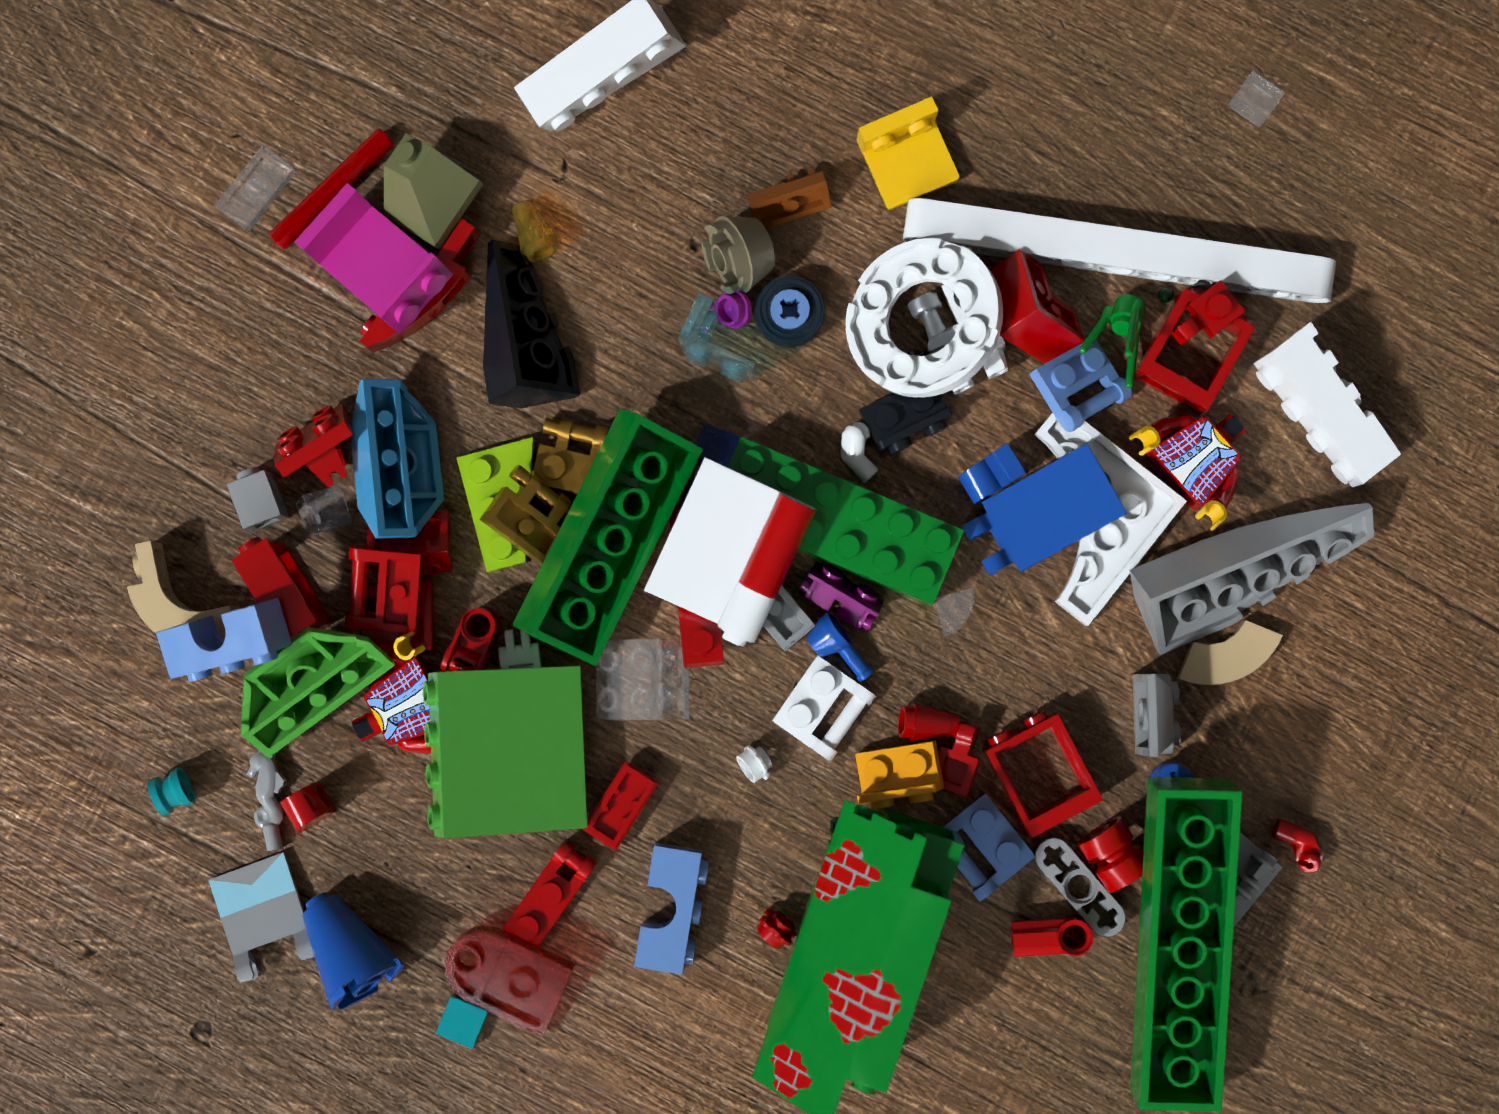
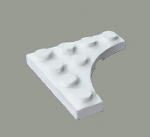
[1034,412,1186,626]

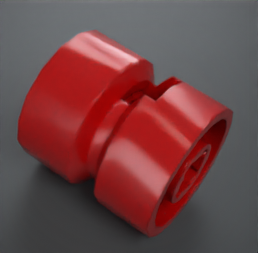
[1077,816,1144,893]

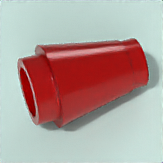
[898,702,959,742]

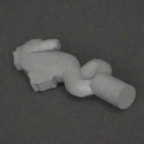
[247,751,287,851]

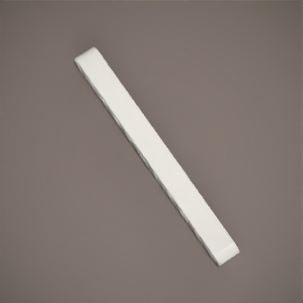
[903,198,1336,303]

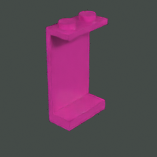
[295,183,454,334]

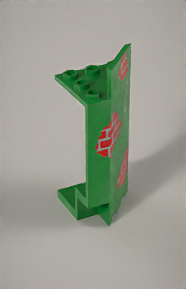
[752,800,964,1114]

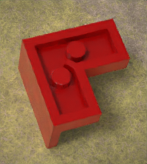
[990,249,1085,364]

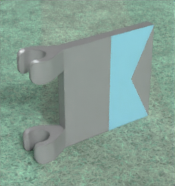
[208,852,314,982]

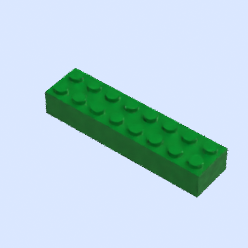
[1130,777,1242,1112]

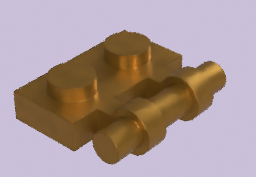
[533,417,609,494]
[480,465,571,566]

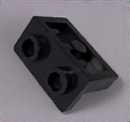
[859,393,953,455]

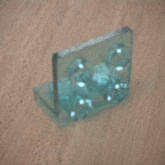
[678,293,756,383]

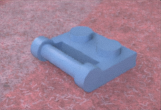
[1029,340,1132,432]
[942,793,1035,901]

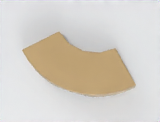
[1176,620,1283,685]

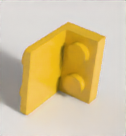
[857,96,959,210]

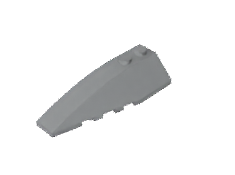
[1130,503,1374,655]

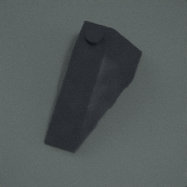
[483,239,581,408]

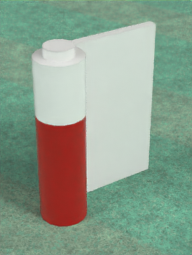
[644,457,817,647]

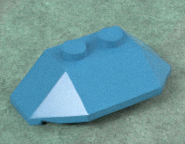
[351,379,444,538]

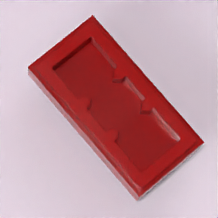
[582,761,659,851]

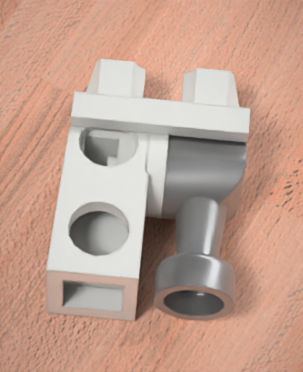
[907,285,1008,395]

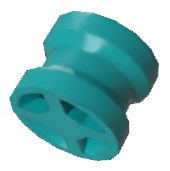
[147,767,196,816]

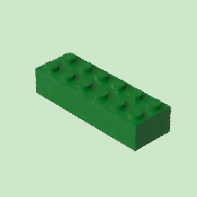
[512,409,703,666]
[728,437,964,606]

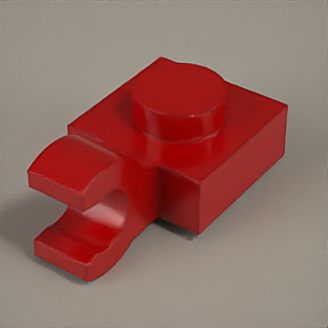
[1171,280,1246,346]
[938,722,981,797]

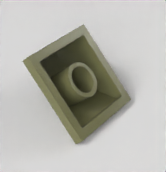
[384,133,483,249]

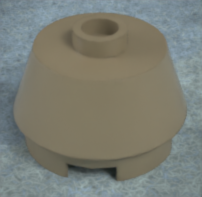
[701,216,775,294]

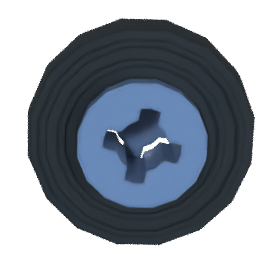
[754,275,825,348]

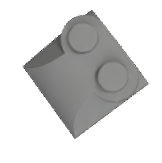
[1132,673,1181,757]

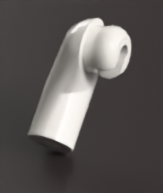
[841,422,879,483]

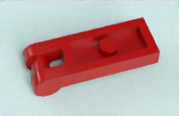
[500,839,598,955]

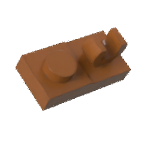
[746,167,832,229]

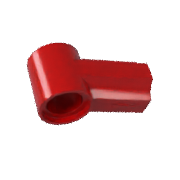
[1011,915,1094,957]

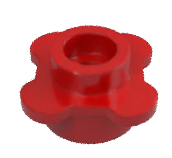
[757,908,797,949]

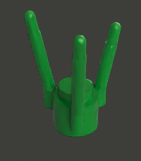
[1079,294,1146,388]

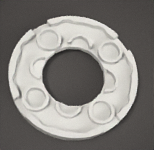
[846,238,1003,397]

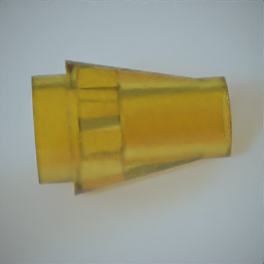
[511,200,558,262]

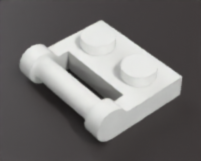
[772,655,877,762]

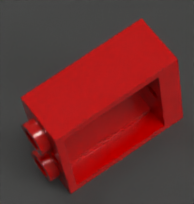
[1134,287,1255,415]
[231,537,334,639]
[982,710,1104,838]

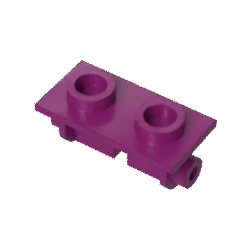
[799,561,884,630]

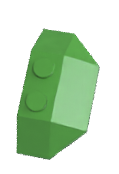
[241,627,395,758]

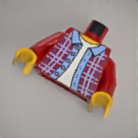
[1129,414,1246,531]
[352,631,431,754]

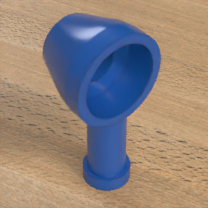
[807,612,874,682]

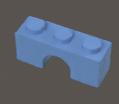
[156,598,292,682]
[634,842,709,975]

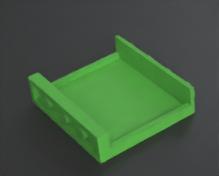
[423,666,587,839]

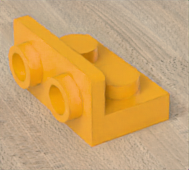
[855,740,944,809]

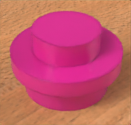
[715,290,752,329]

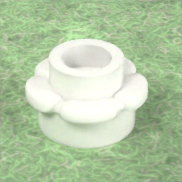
[736,745,772,783]

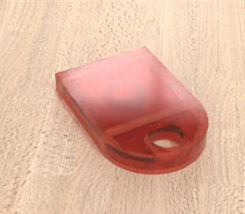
[445,926,576,1037]

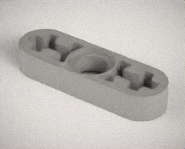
[1033,837,1125,936]

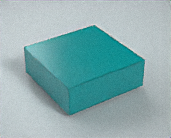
[435,994,490,1049]

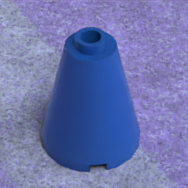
[302,892,404,1010]

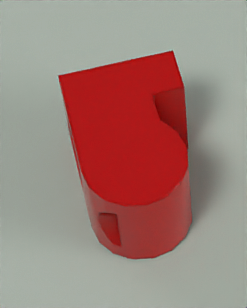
[280,781,337,833]

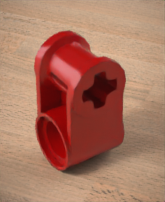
[440,607,502,672]

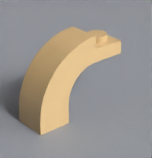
[127,541,240,639]

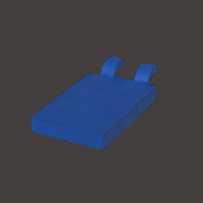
[962,443,1127,576]

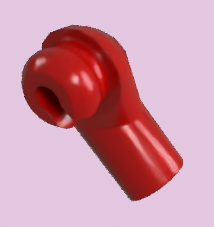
[1272,818,1323,873]

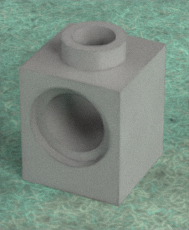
[227,467,290,532]

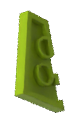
[457,437,535,573]

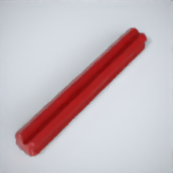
[269,129,394,249]

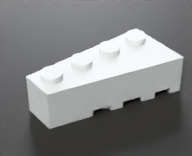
[514,0,687,132]
[1253,322,1401,487]

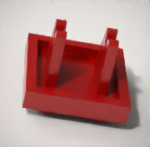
[274,404,353,487]

